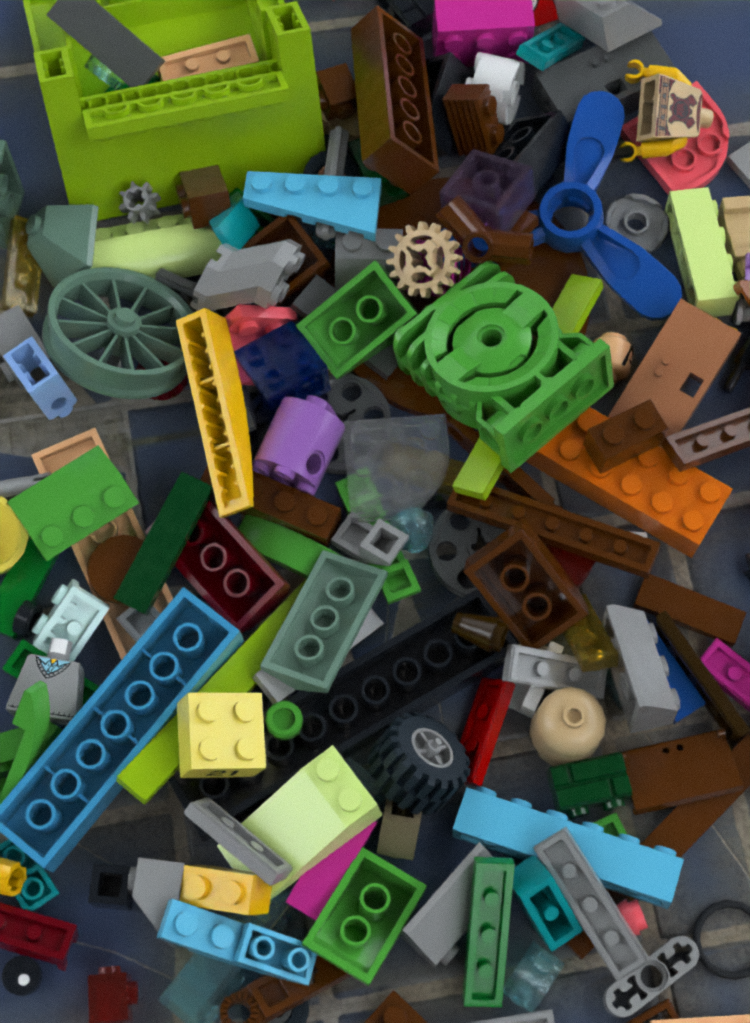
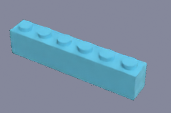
[452,786,684,909]

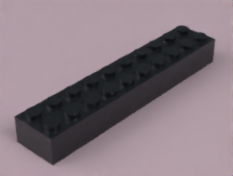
[168,589,518,842]

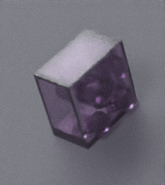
[439,149,535,231]

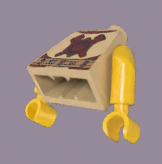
[619,59,714,163]

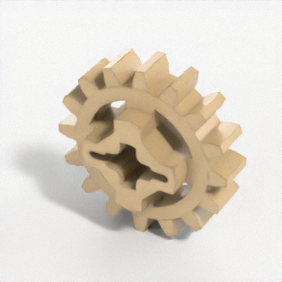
[386,221,463,298]

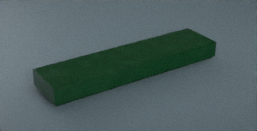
[114,471,214,616]

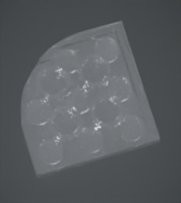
[342,414,450,523]

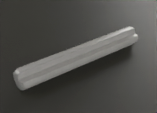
[316,126,349,241]

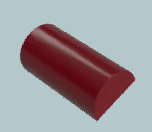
[144,498,290,633]

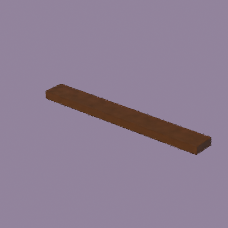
[564,732,750,960]

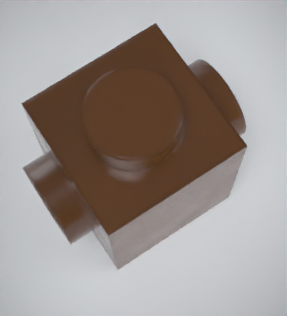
[316,63,357,121]

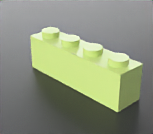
[664,187,741,317]

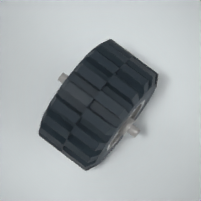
[368,712,470,815]

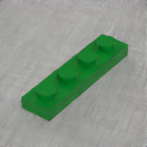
[462,857,515,1007]

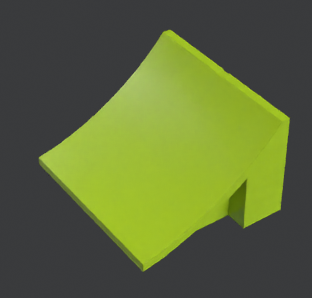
[23,0,326,221]

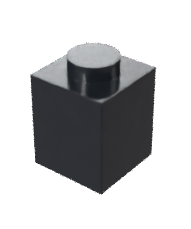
[88,863,133,911]

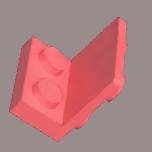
[225,304,298,387]

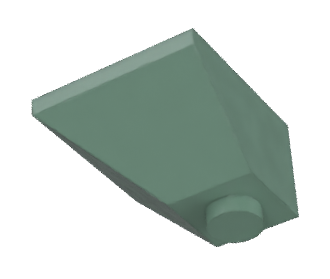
[26,204,98,288]

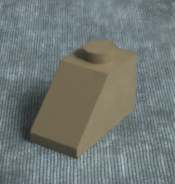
[376,799,422,861]

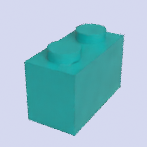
[512,854,583,952]

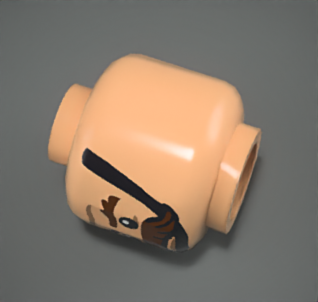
[593,332,634,384]

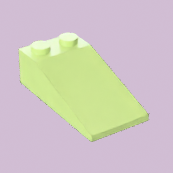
[217,745,383,900]

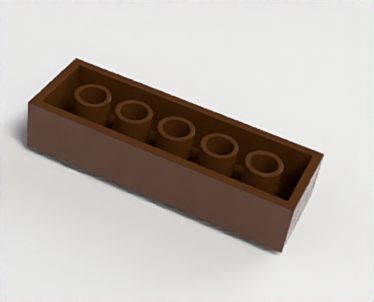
[351,5,439,195]

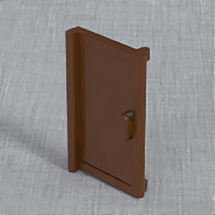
[621,728,744,815]

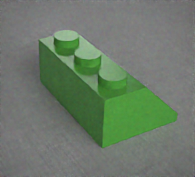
[7,445,139,561]

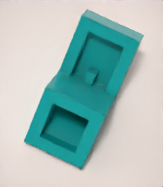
[209,191,260,249]

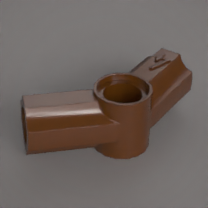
[435,194,534,265]

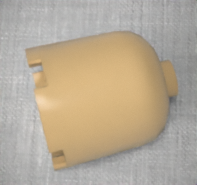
[529,687,606,766]

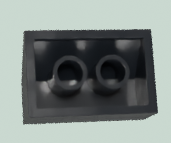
[426,52,474,158]
[466,110,571,206]

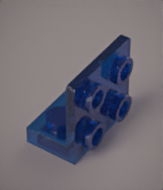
[234,321,331,421]

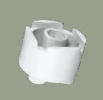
[465,52,525,126]

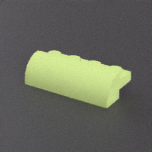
[90,214,222,279]

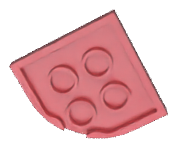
[620,81,729,196]

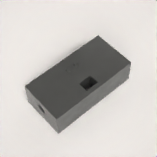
[531,31,675,127]

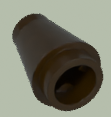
[451,612,509,653]

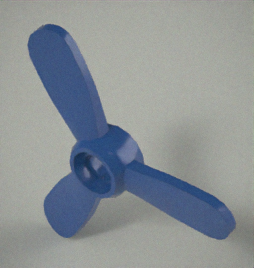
[440,91,682,321]

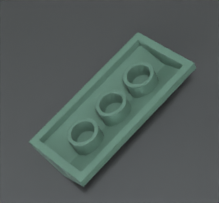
[260,550,388,693]

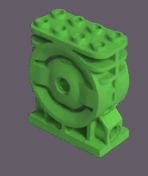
[393,260,614,473]

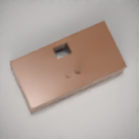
[608,299,741,448]

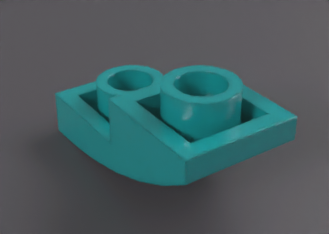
[0,839,60,912]

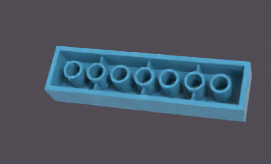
[0,587,244,873]

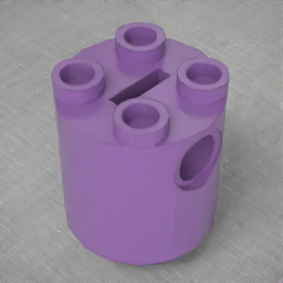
[252,395,346,497]

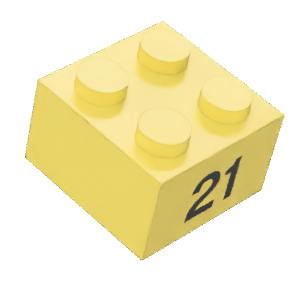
[177,693,266,778]

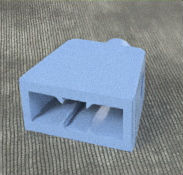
[3,336,77,420]

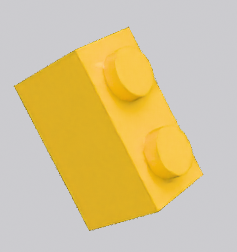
[179,865,272,915]

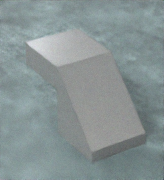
[331,512,409,566]

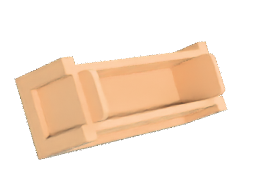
[158,34,259,81]

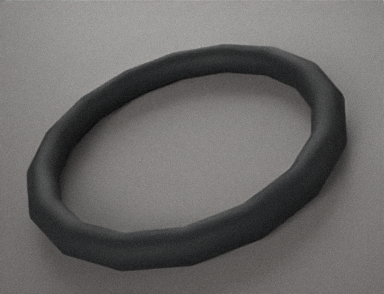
[693,900,750,980]

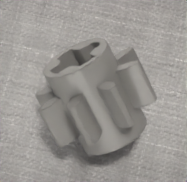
[119,182,161,224]

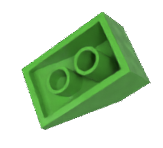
[295,260,420,380]
[302,847,427,986]

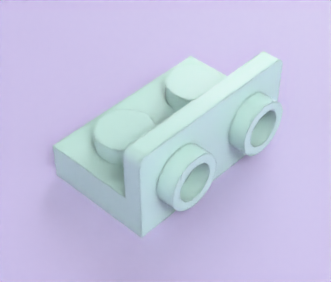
[31,579,110,661]

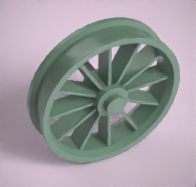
[42,267,193,399]

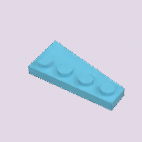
[243,171,382,241]

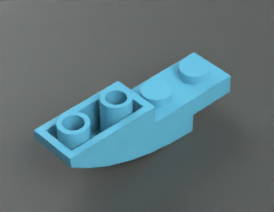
[157,899,317,986]

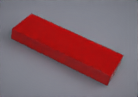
[460,678,516,786]

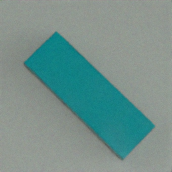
[516,23,585,71]

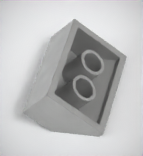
[555,0,662,52]
[599,604,680,734]
[400,843,493,968]

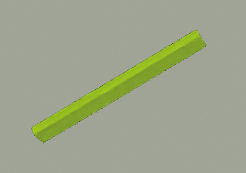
[452,274,604,501]
[116,579,307,805]

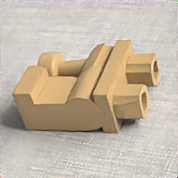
[717,196,750,281]

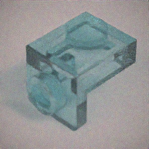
[503,941,565,1012]

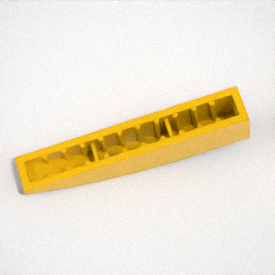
[176,308,254,518]

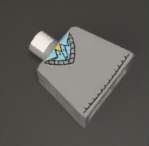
[6,638,85,726]

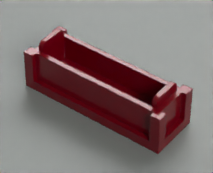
[0,902,79,971]

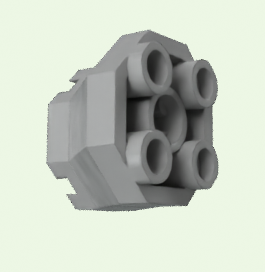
[190,239,306,311]

